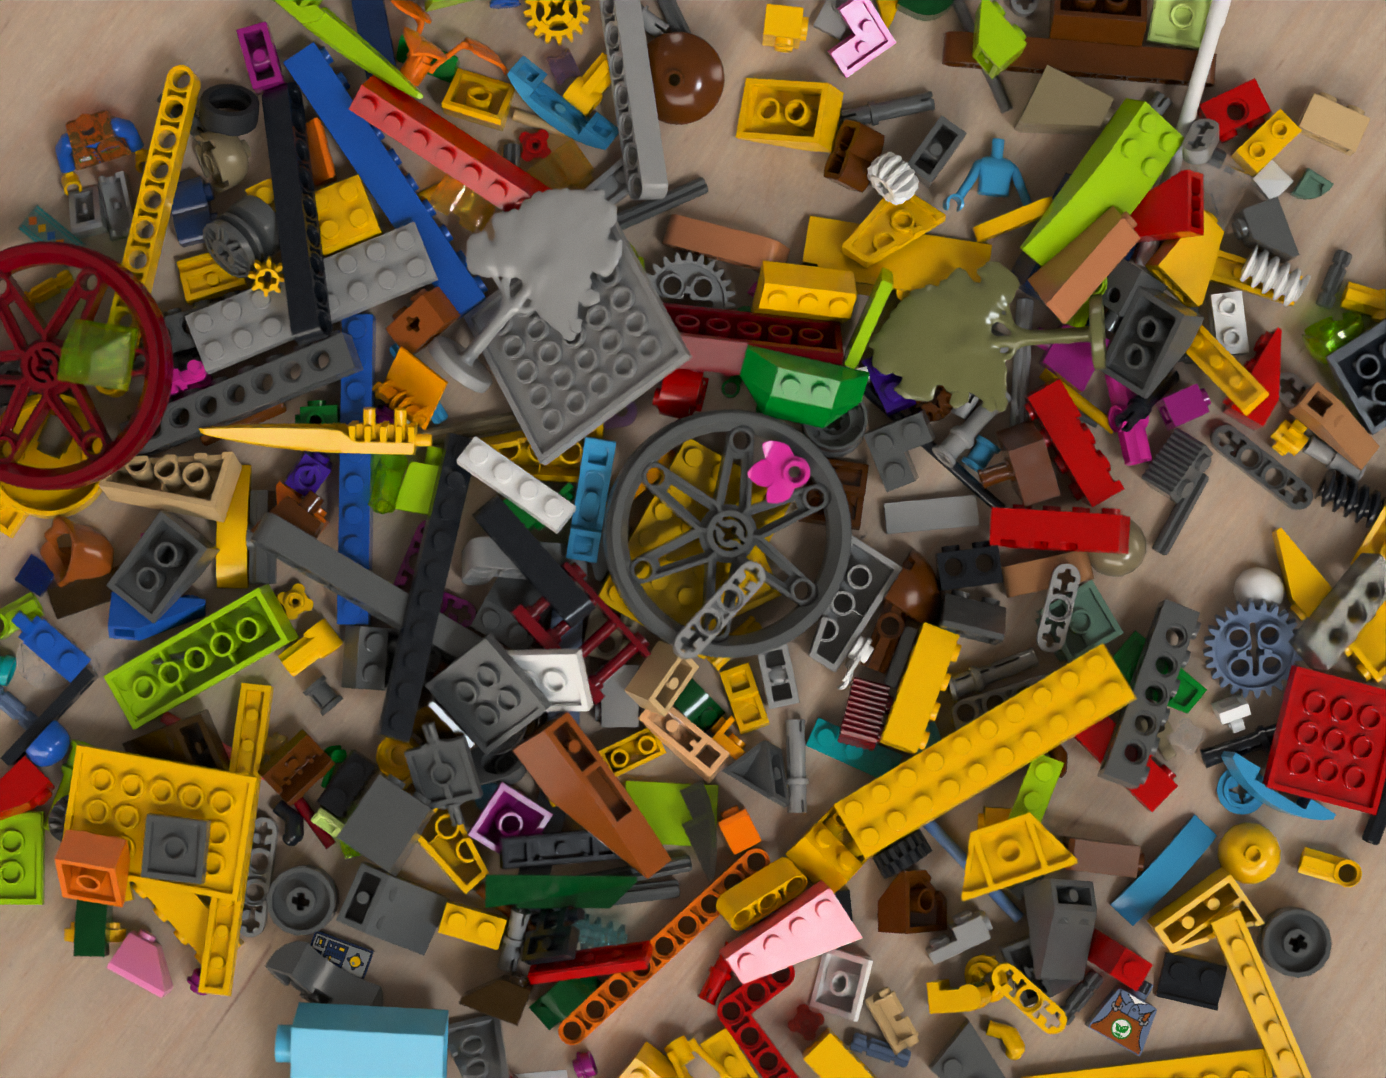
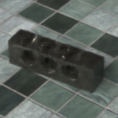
[1289,553,1386,670]

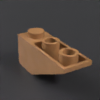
[1288,382,1380,471]

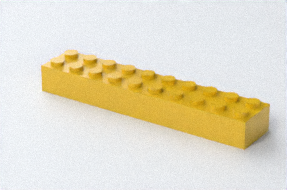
[833,643,1137,859]

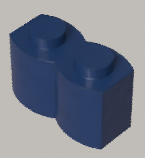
[171,176,219,248]

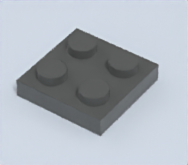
[141,813,211,884]

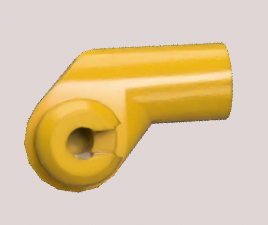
[985,1020,1025,1060]

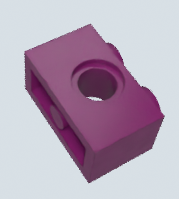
[236,21,286,95]
[1156,383,1211,431]

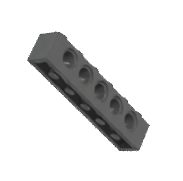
[1097,599,1201,789]

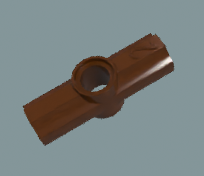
[860,601,908,674]

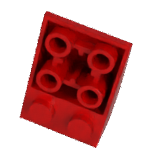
[1222,327,1282,431]

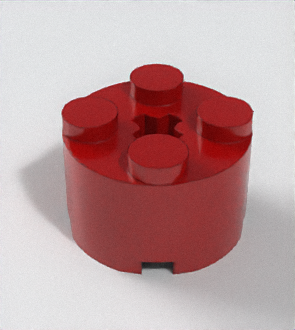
[653,368,709,419]

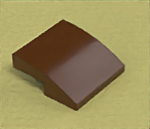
[798,459,869,530]

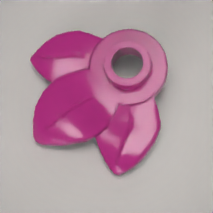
[747,441,810,503]

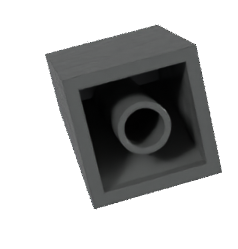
[337,774,434,877]

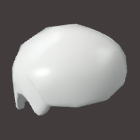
[1233,567,1285,609]

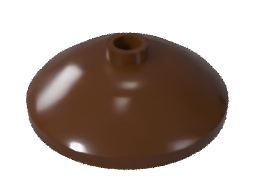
[647,32,725,125]

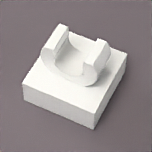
[1211,693,1251,733]

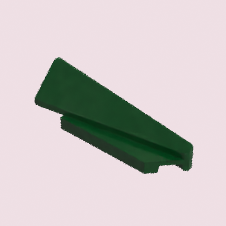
[485,875,637,909]

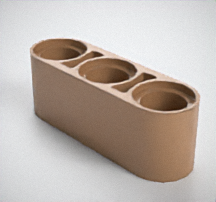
[1001,551,1094,598]

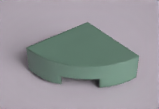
[1290,168,1334,200]

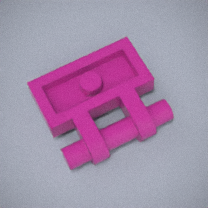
[169,360,213,402]

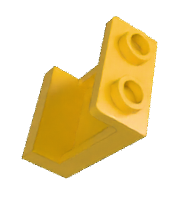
[1334,593,1386,683]

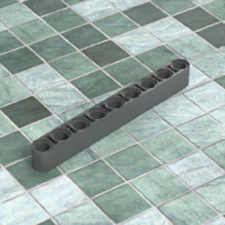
[250,512,483,662]

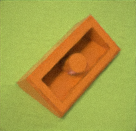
[306,117,338,186]

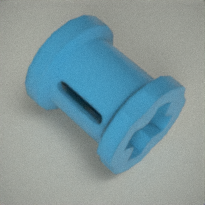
[961,435,1001,473]

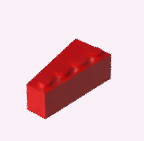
[1023,377,1125,508]
[989,504,1130,554]

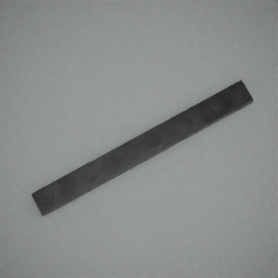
[376,432,472,742]

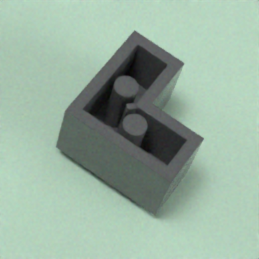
[864,409,936,492]

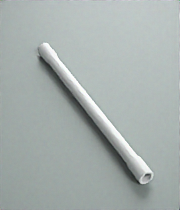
[1135,0,1231,266]

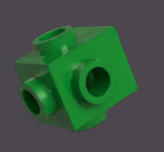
[295,400,340,424]

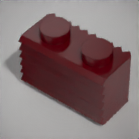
[837,677,894,751]

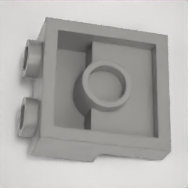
[925,909,993,965]

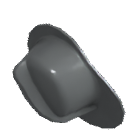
[470,736,527,786]

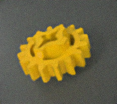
[523,0,591,46]

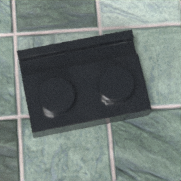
[1155,952,1227,1011]

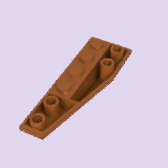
[512,712,672,879]

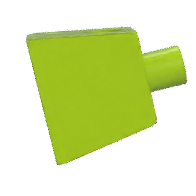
[394,446,443,515]

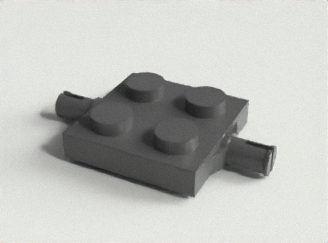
[404,721,483,826]

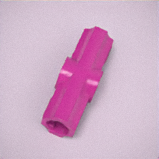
[1105,374,1152,466]

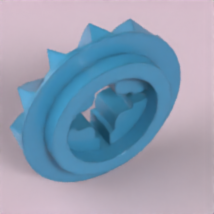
[1216,769,1263,815]

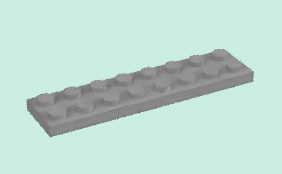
[184,222,438,375]

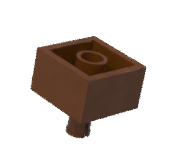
[978,420,1061,507]

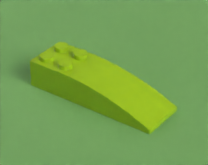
[1020,98,1184,267]
[103,584,299,730]

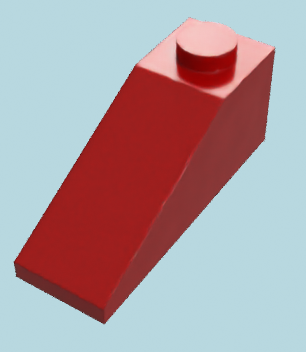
[0,756,55,820]

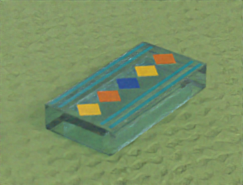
[18,205,86,268]

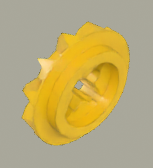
[964,953,1010,1002]

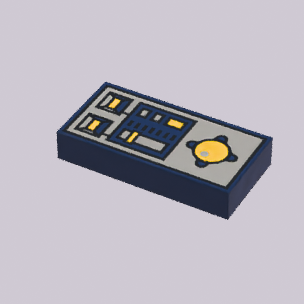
[310,931,375,980]

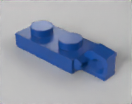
[11,610,91,683]

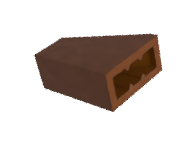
[1062,836,1145,878]

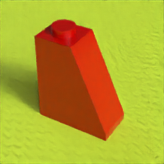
[1130,169,1204,243]
[1087,928,1153,992]

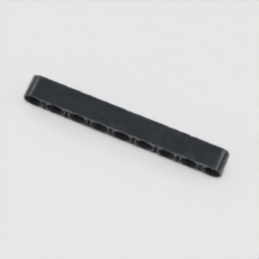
[262,81,332,345]

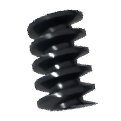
[1315,469,1385,528]

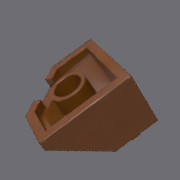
[877,869,947,934]

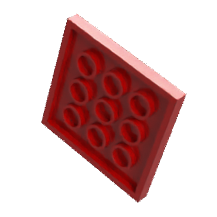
[1262,665,1386,815]

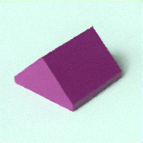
[467,781,553,854]

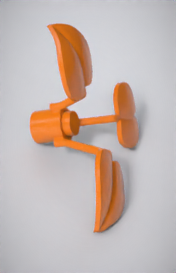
[390,0,508,86]

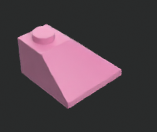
[106,929,173,998]

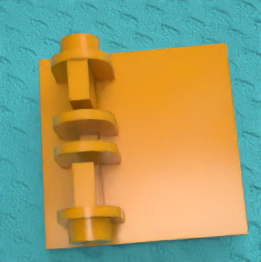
[373,346,448,430]

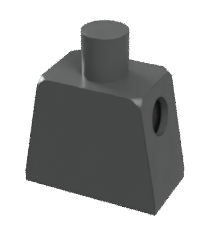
[1102,259,1167,334]

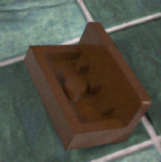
[257,729,335,806]

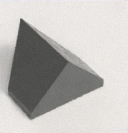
[722,740,790,808]

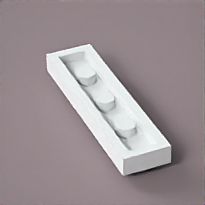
[456,436,576,534]

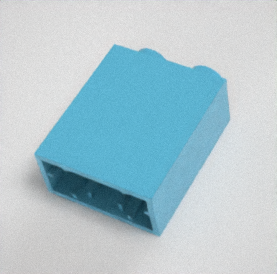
[275,1002,449,1078]

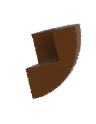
[883,548,941,626]

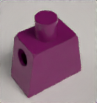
[1035,324,1111,393]

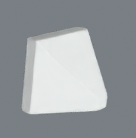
[1250,160,1293,200]

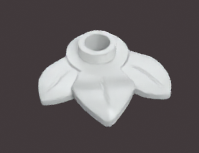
[836,635,874,690]

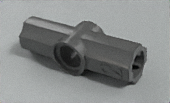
[246,490,277,584]

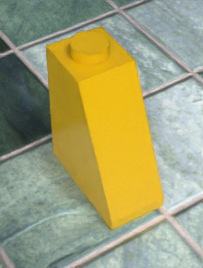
[1144,210,1224,307]

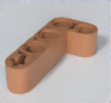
[662,214,790,274]

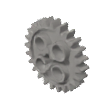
[646,252,736,310]

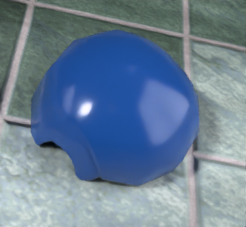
[26,720,70,767]

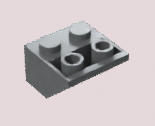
[999,934,1079,1007]

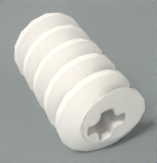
[1240,245,1311,307]

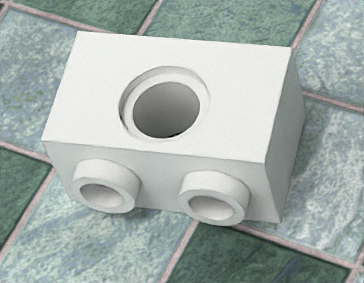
[1206,291,1249,357]

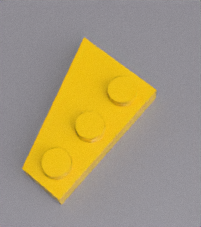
[841,195,946,269]

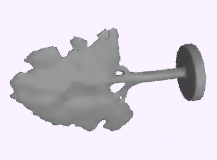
[428,188,623,393]

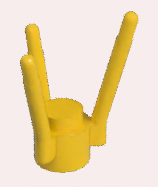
[664,1035,732,1078]

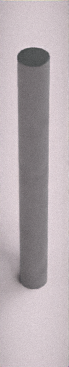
[953,0,1013,113]

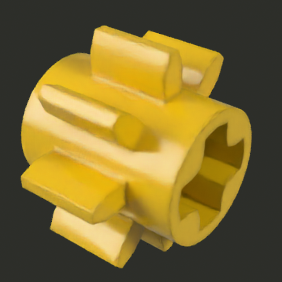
[248,256,285,297]
[1270,419,1309,456]

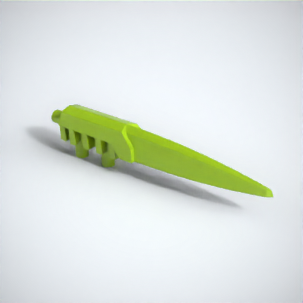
[273,0,424,99]

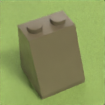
[1014,65,1115,135]

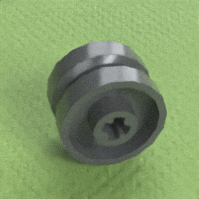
[267,865,339,936]
[1257,906,1332,978]

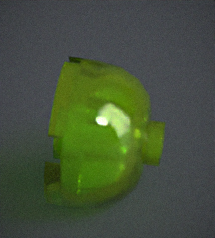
[1302,312,1365,366]

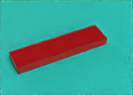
[527,940,653,985]

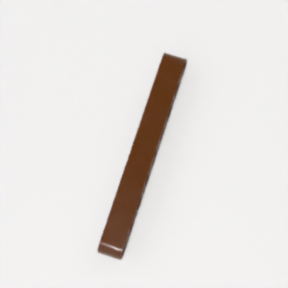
[942,31,1217,87]

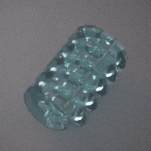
[572,913,628,950]

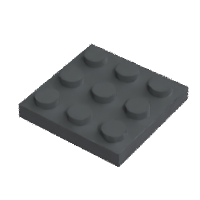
[425,633,552,755]

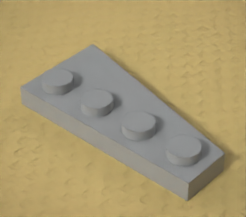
[448,1015,510,1078]

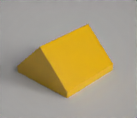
[441,68,516,132]

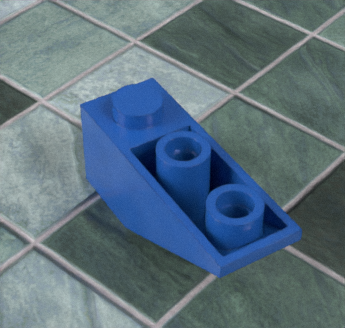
[108,592,206,641]

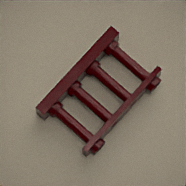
[509,561,651,705]

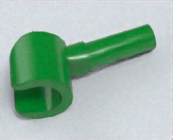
[321,745,347,788]

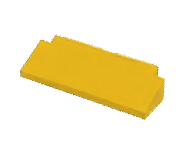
[802,216,992,301]

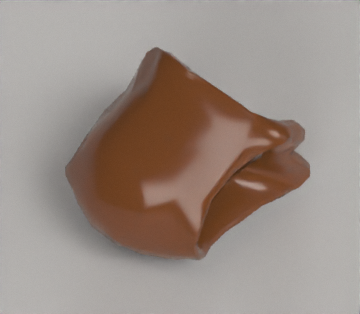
[40,515,114,587]

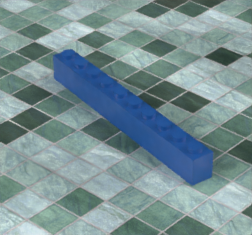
[283,42,488,320]
[337,314,376,625]

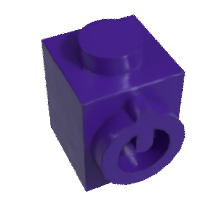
[285,451,333,496]

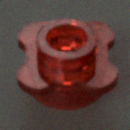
[788,1004,825,1041]

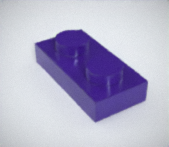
[862,356,916,417]

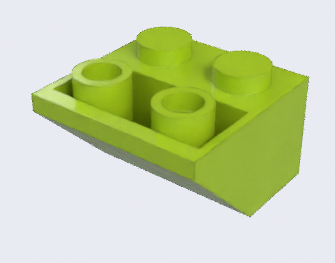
[972,0,1027,80]

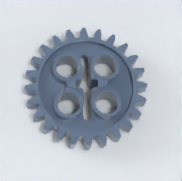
[1203,598,1305,699]

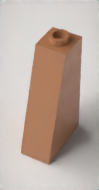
[1027,206,1141,324]

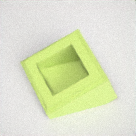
[311,805,347,837]

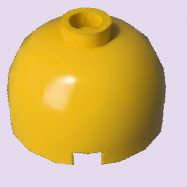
[1217,822,1281,884]

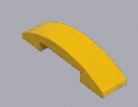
[216,465,252,588]

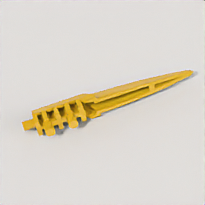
[199,407,433,455]

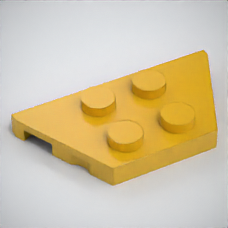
[961,812,1078,901]

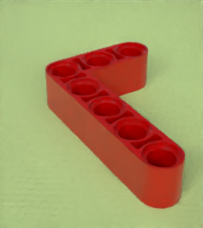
[717,965,800,1078]

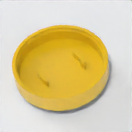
[0,394,109,519]

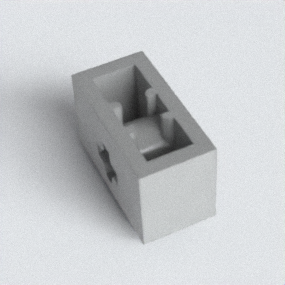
[757,643,800,709]

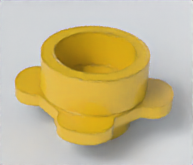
[277,583,314,620]

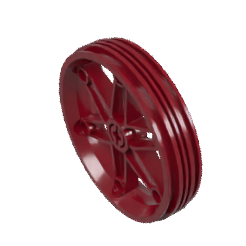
[0,241,174,491]

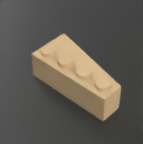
[99,451,242,522]

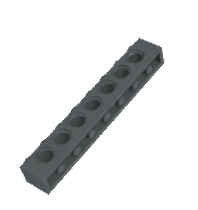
[119,330,364,457]

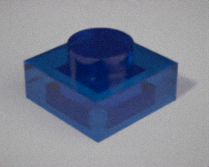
[15,554,55,597]

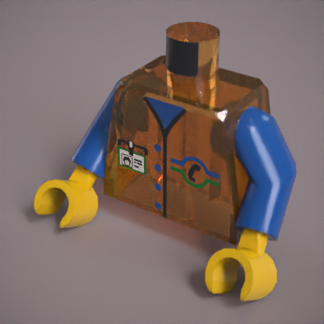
[55,110,149,195]

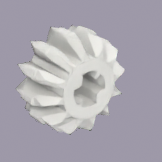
[867,151,919,205]

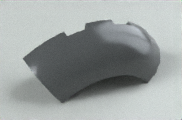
[265,941,383,1007]

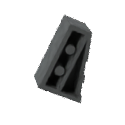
[928,1019,1006,1078]

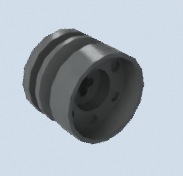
[203,195,281,278]
[802,400,868,458]

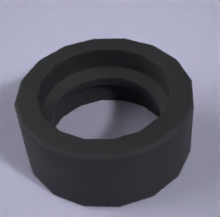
[199,84,259,136]

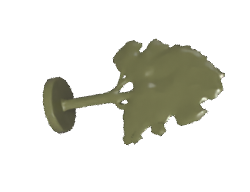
[868,261,1107,413]

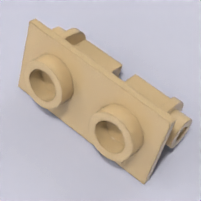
[864,986,919,1055]

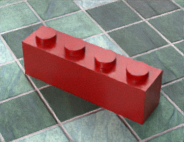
[1074,716,1178,812]

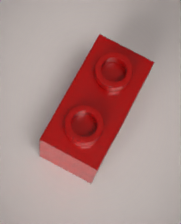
[1197,78,1271,143]

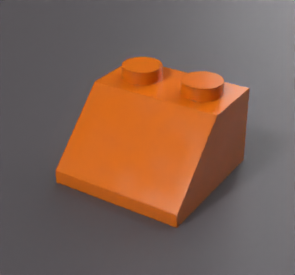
[54,830,130,907]

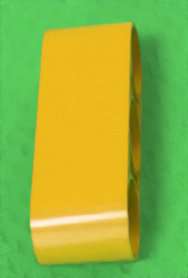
[716,857,808,931]

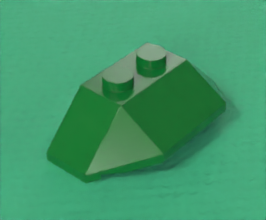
[740,345,869,428]

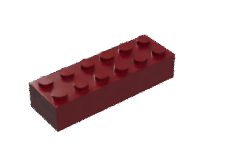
[663,303,844,376]

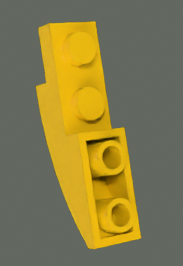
[548,728,666,807]

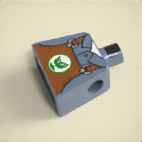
[1085,980,1157,1057]

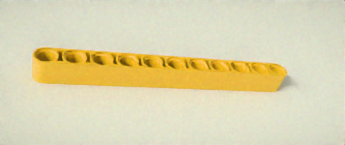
[94,65,201,398]

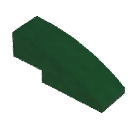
[73,900,113,957]

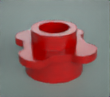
[519,129,551,162]

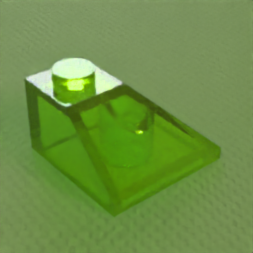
[57,319,138,391]

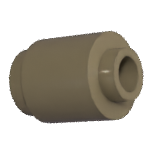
[37,414,73,459]

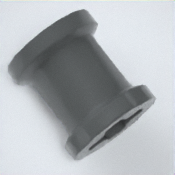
[303,675,343,716]

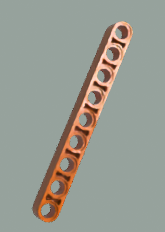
[558,847,770,1045]

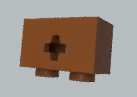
[385,286,461,355]

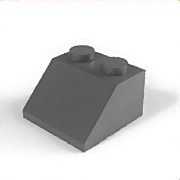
[1232,196,1299,264]

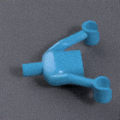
[943,138,1038,222]

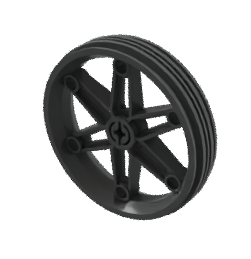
[603,409,852,658]

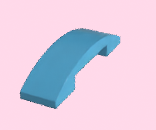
[507,56,619,150]
[566,436,617,563]
[1221,751,1336,820]
[1110,814,1217,926]

